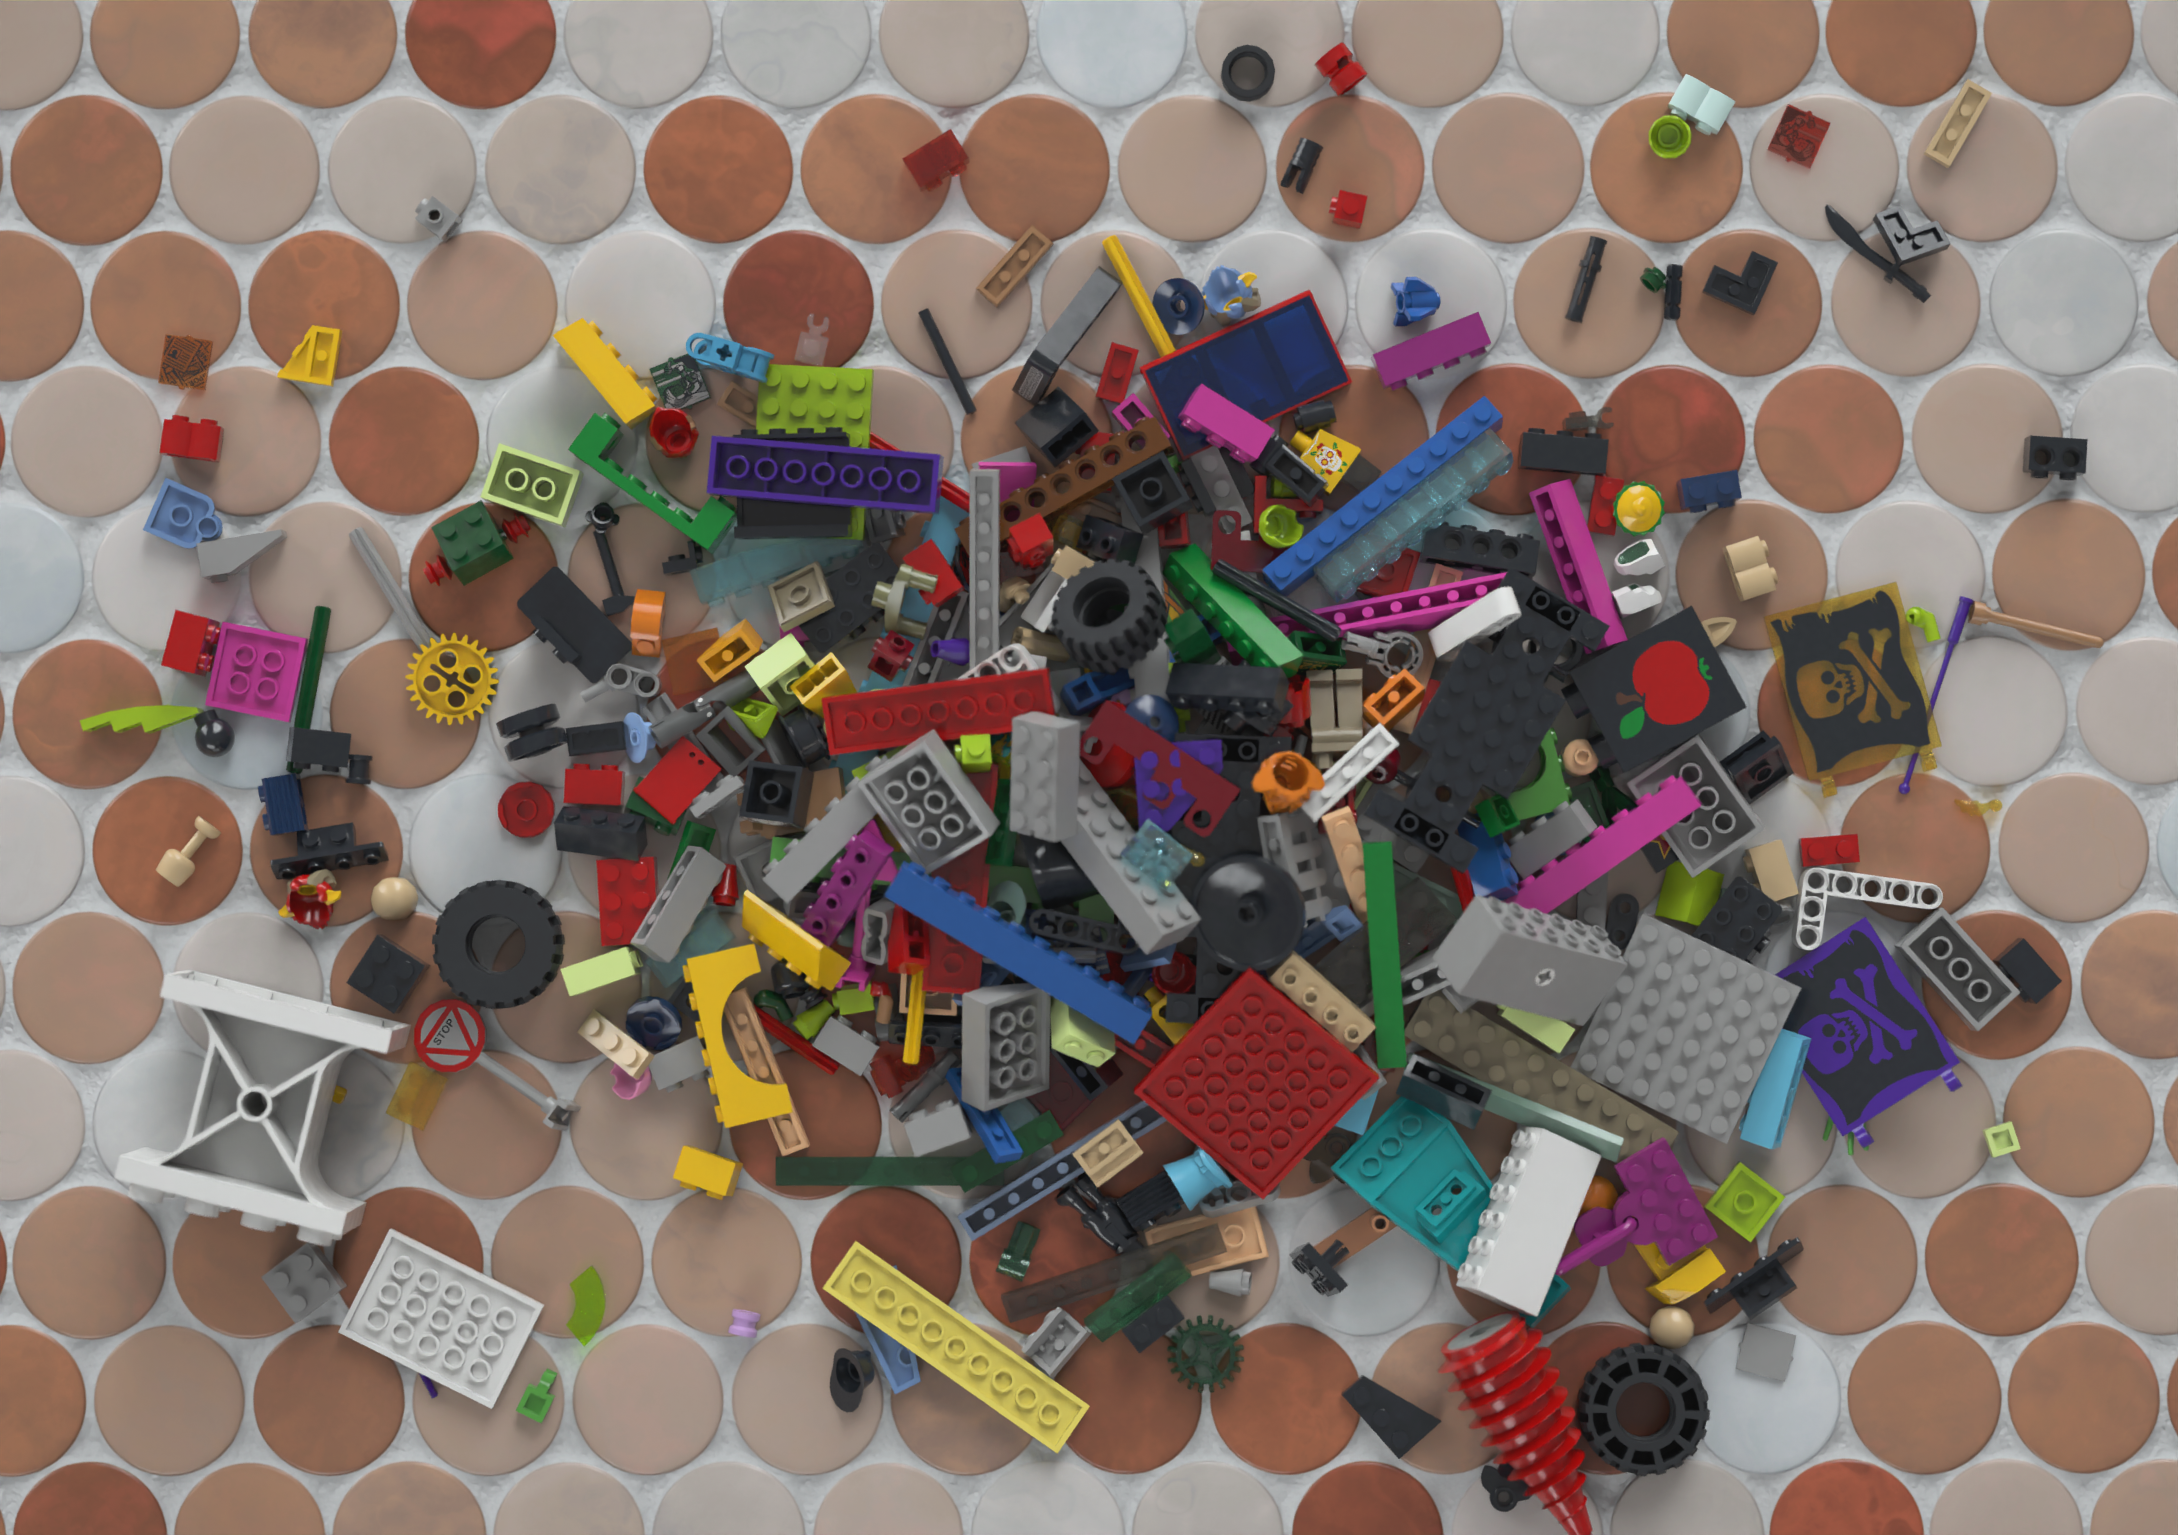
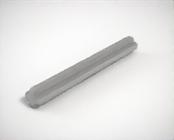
[349,527,431,653]

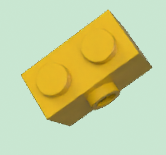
[673,1145,743,1200]

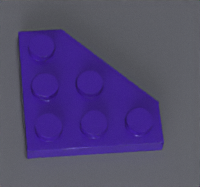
[1135,739,1223,833]

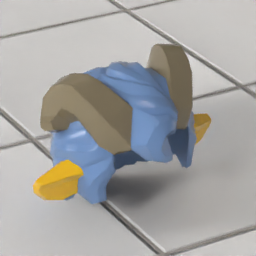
[1202,265,1261,326]

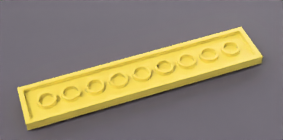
[822,1241,1090,1454]

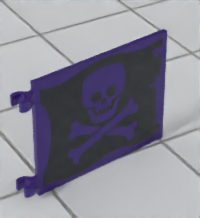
[1775,917,1962,1148]

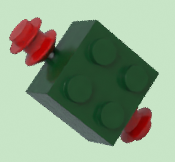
[423,500,531,586]

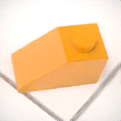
[696,618,763,682]

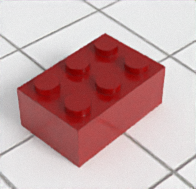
[596,856,659,946]

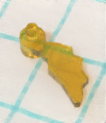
[1954,799,2002,817]

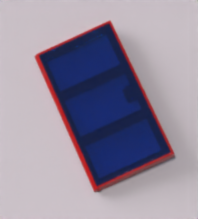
[1139,290,1352,461]

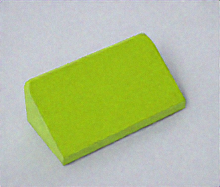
[727,698,778,739]

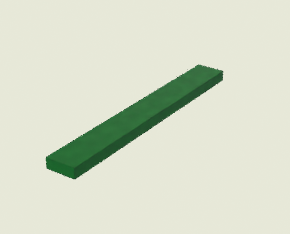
[1363,841,1407,1069]

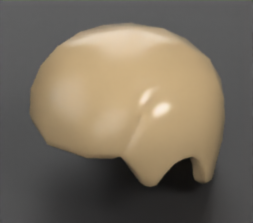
[370,877,418,920]
[1650,1306,1695,1350]

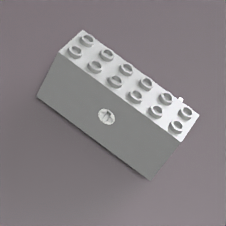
[1433,895,1628,1026]

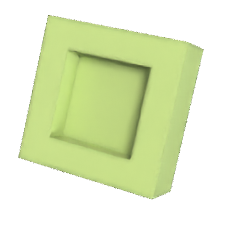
[1983,1121,2021,1158]

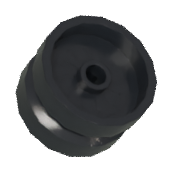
[496,703,569,762]

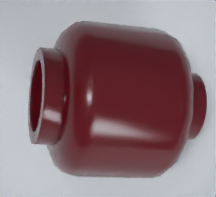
[1364,748,1401,785]

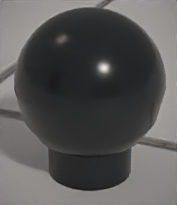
[194,710,235,757]

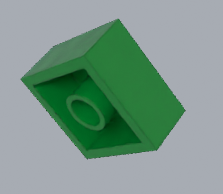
[1475,795,1520,838]

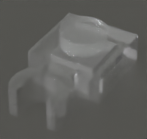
[794,313,829,367]

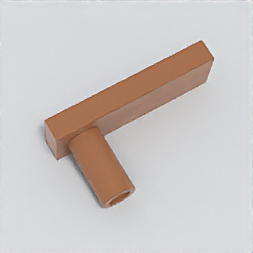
[1313,1207,1397,1268]

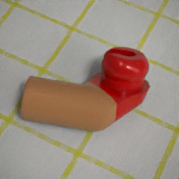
[870,981,893,1024]

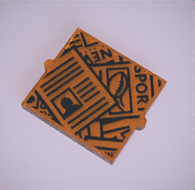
[158,334,213,391]

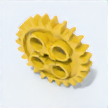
[405,632,499,725]

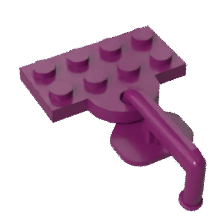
[1554,1137,1718,1276]

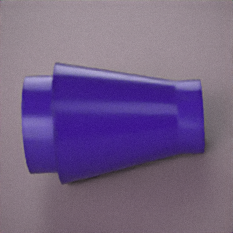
[931,638,970,666]

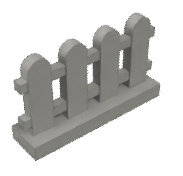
[1257,807,1332,928]

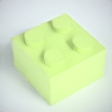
[745,633,815,717]

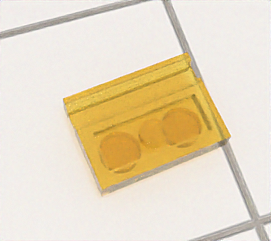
[385,1061,449,1131]

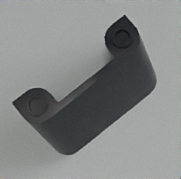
[1019,833,1100,910]

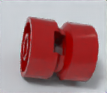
[1314,42,1368,97]

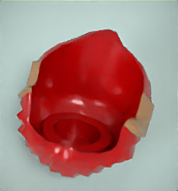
[649,407,699,459]

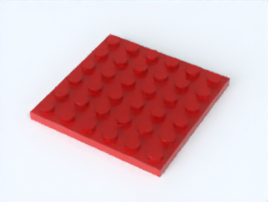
[1134,968,1379,1199]

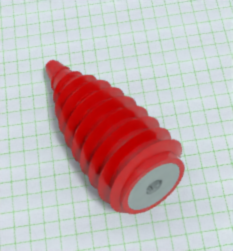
[1437,1310,1593,1535]

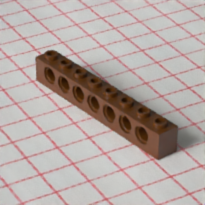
[955,416,1175,557]

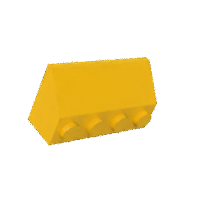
[553,318,657,430]
[742,890,851,991]

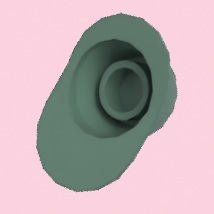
[987,881,1026,928]

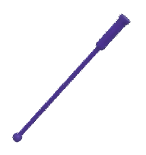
[1899,596,1974,794]

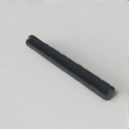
[1213,559,1341,642]

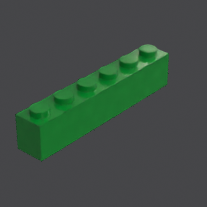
[1163,543,1304,679]

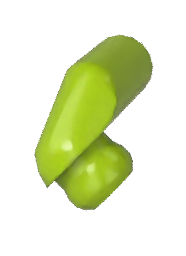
[1905,607,1941,643]

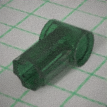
[995,1220,1041,1282]

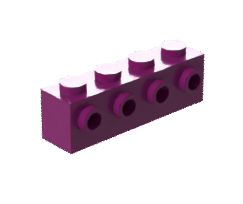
[1371,312,1491,391]
[801,830,895,947]

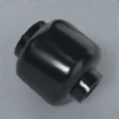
[771,958,810,999]

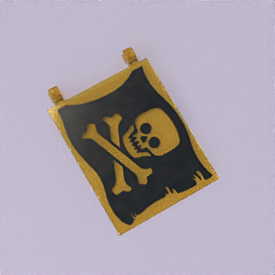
[1764,582,1942,798]

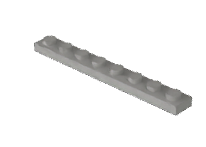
[970,469,1000,676]

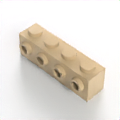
[1265,950,1376,1052]

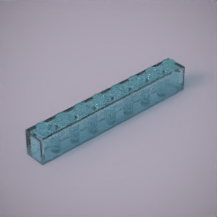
[1312,428,1514,603]

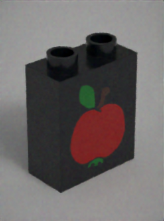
[1560,606,1747,773]

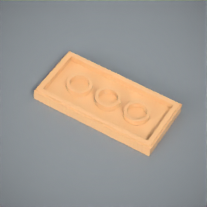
[1145,1206,1269,1285]

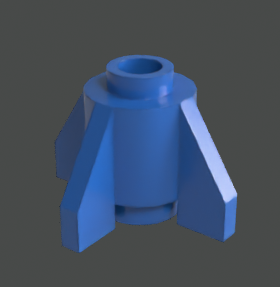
[1390,277,1440,327]

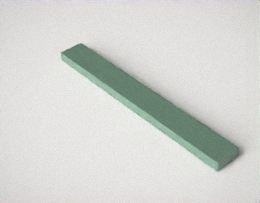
[1403,1052,1624,1162]

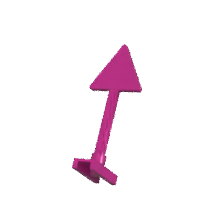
[836,819,898,991]

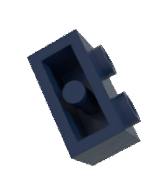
[1676,470,1742,513]

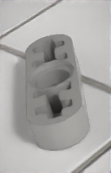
[1199,1180,1281,1218]

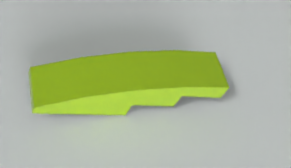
[79,705,204,734]

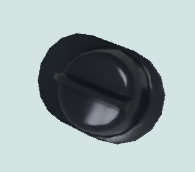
[830,1348,875,1412]

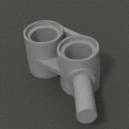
[580,664,662,703]

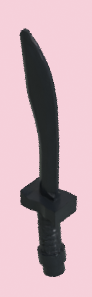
[1825,205,1932,304]

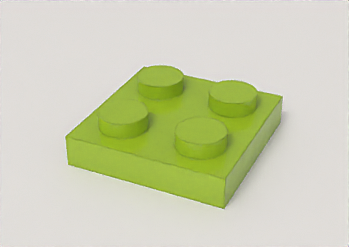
[1704,1161,1785,1242]

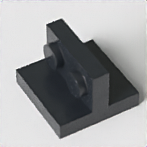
[1720,730,1793,805]

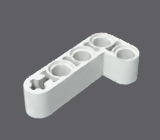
[1428,587,1521,661]

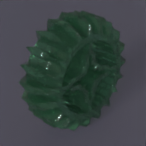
[1167,1315,1244,1393]

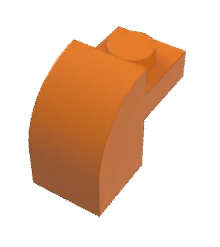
[630,589,666,658]

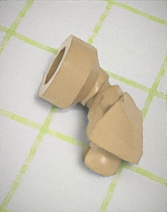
[1000,576,1030,613]

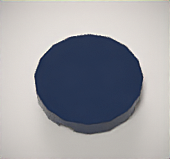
[625,996,682,1050]

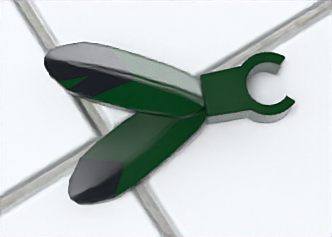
[1589,765,1637,825]

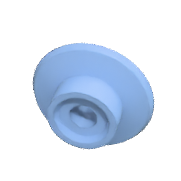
[623,712,656,763]

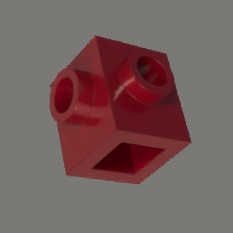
[867,630,915,682]

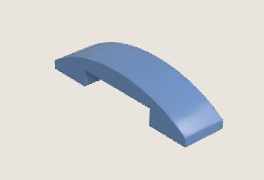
[1257,905,1364,981]

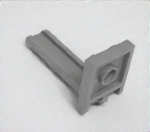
[642,692,745,819]

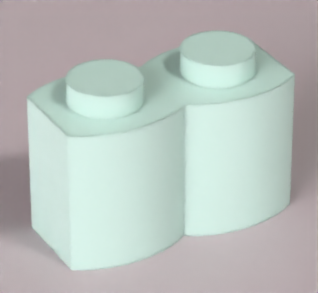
[1667,74,1735,135]

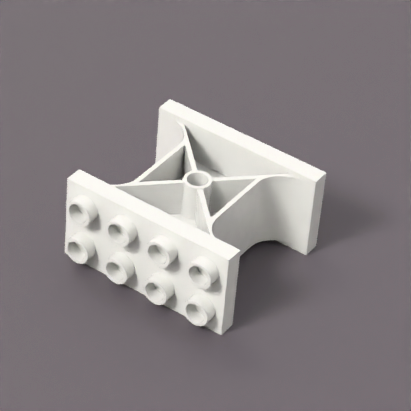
[114,970,411,1246]

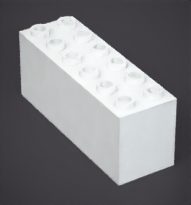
[1456,1126,1601,1316]

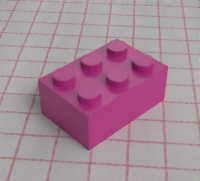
[1178,384,1275,464]

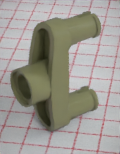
[872,564,938,640]

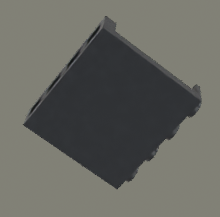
[733,427,852,540]

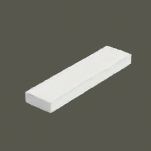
[1300,723,1399,822]

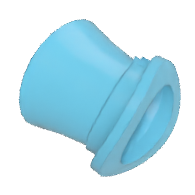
[1163,1146,1233,1211]

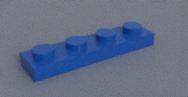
[945,1067,1023,1164]

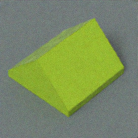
[1654,861,1725,926]

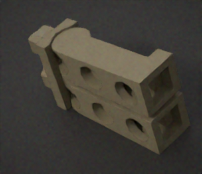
[1306,668,1363,774]

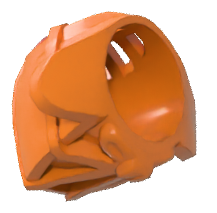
[1252,752,1325,814]

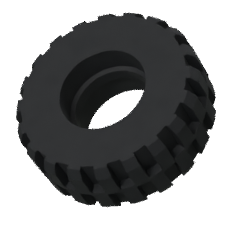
[432,880,565,1009]
[1577,1343,1710,1476]

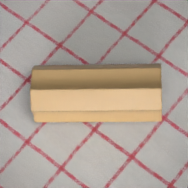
[1010,626,1070,663]

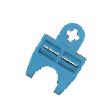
[686,333,775,383]

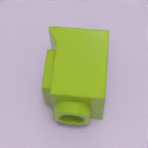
[832,981,875,1015]

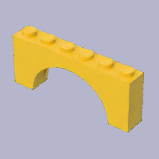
[682,943,793,1128]

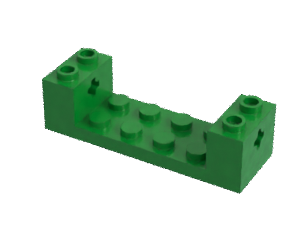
[568,412,737,555]

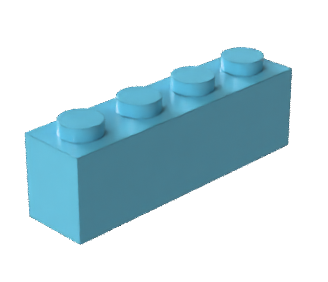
[1739,1029,1812,1150]

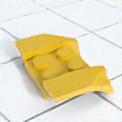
[1632,1216,1726,1304]

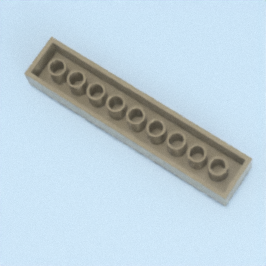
[1404,990,1679,1163]

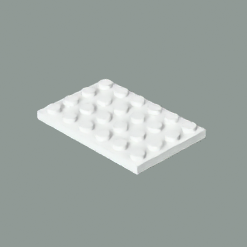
[338,1228,544,1409]

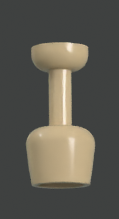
[156,815,221,887]

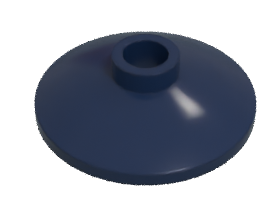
[1152,278,1205,335]
[1125,695,1179,742]

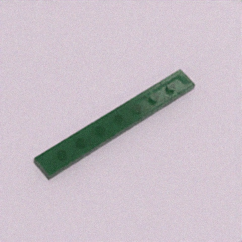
[776,1156,1005,1186]

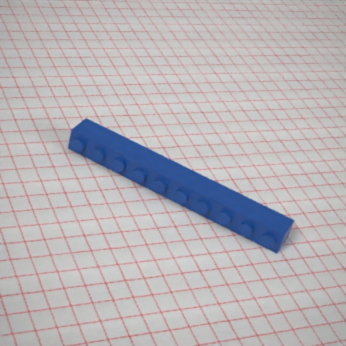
[1262,396,1503,597]
[884,861,1152,1044]

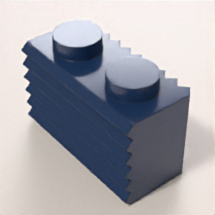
[258,773,308,836]

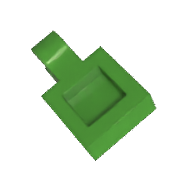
[516,1368,558,1423]

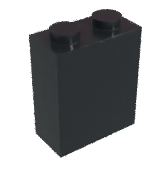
[1015,387,1099,468]

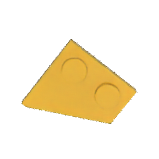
[277,325,342,387]

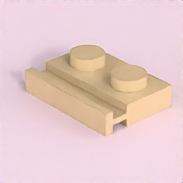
[1072,1119,1144,1188]

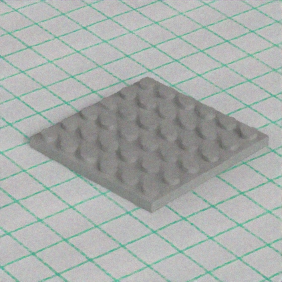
[1571,913,1801,1144]

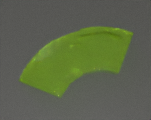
[566,1265,606,1346]

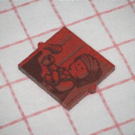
[1767,104,1831,169]

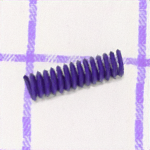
[419,1373,438,1398]

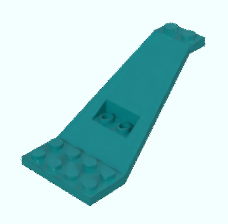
[1331,1096,1571,1327]

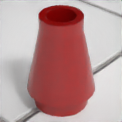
[711,864,739,907]

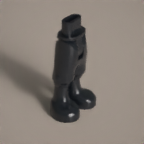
[1054,1172,1145,1262]

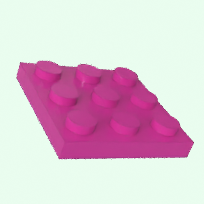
[205,621,308,723]

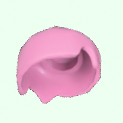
[610,1063,652,1100]

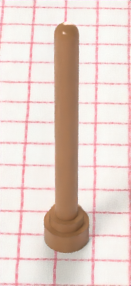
[1968,601,2104,648]

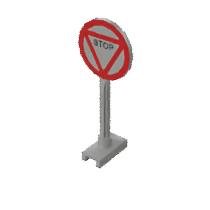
[414,999,581,1131]

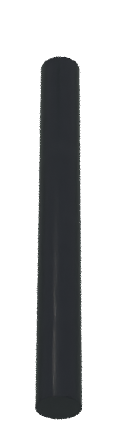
[918,308,977,415]

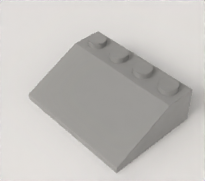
[857,729,1000,874]
[1626,733,1764,878]
[962,983,1050,1112]

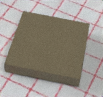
[767,561,835,632]

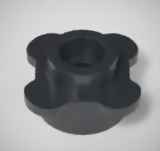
[585,502,620,534]

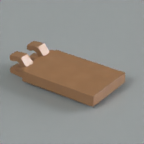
[736,767,846,840]

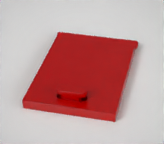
[633,736,722,825]

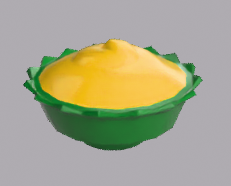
[1613,481,1665,537]

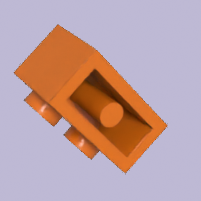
[1362,668,1425,731]

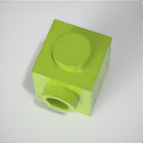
[955,734,992,773]

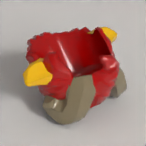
[278,869,341,930]

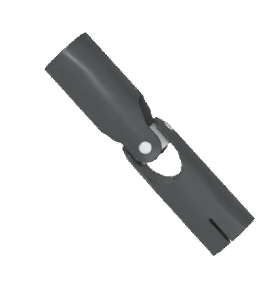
[648,669,759,749]

